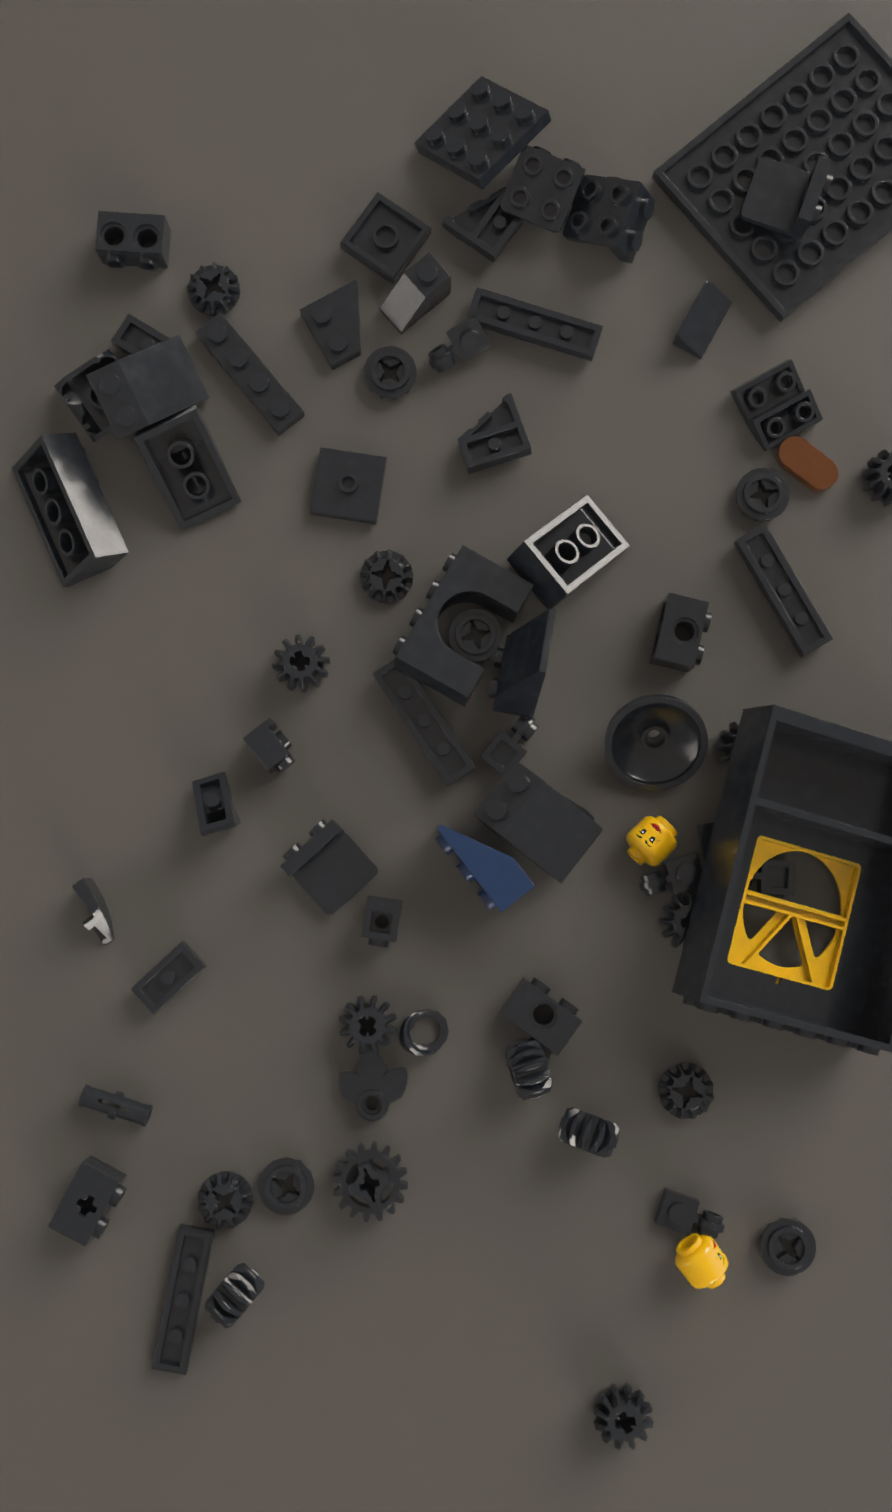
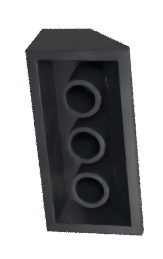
[11,432,129,587]

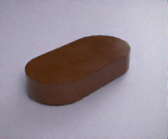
[776,436,839,492]

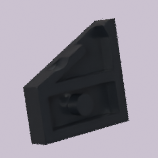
[300,280,361,370]
[458,393,532,474]

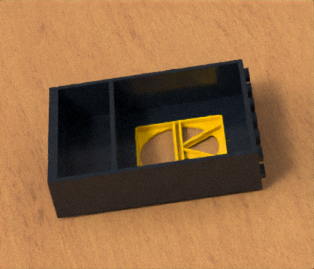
[672,705,892,1056]

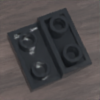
[730,359,823,451]

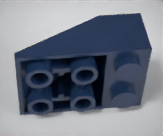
[435,824,535,912]

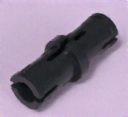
[78,1084,153,1127]

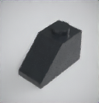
[380,253,451,335]

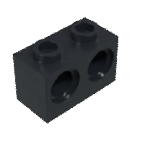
[95,211,171,271]

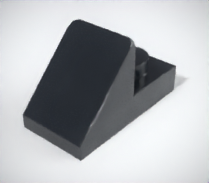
[192,772,240,836]

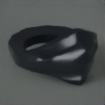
[399,1009,449,1056]

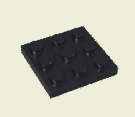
[414,76,552,189]

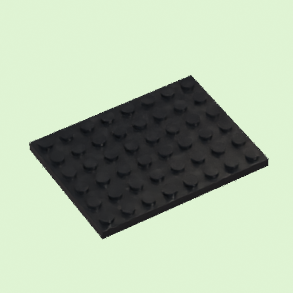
[652,12,892,322]

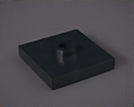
[340,192,432,285]
[310,447,387,525]

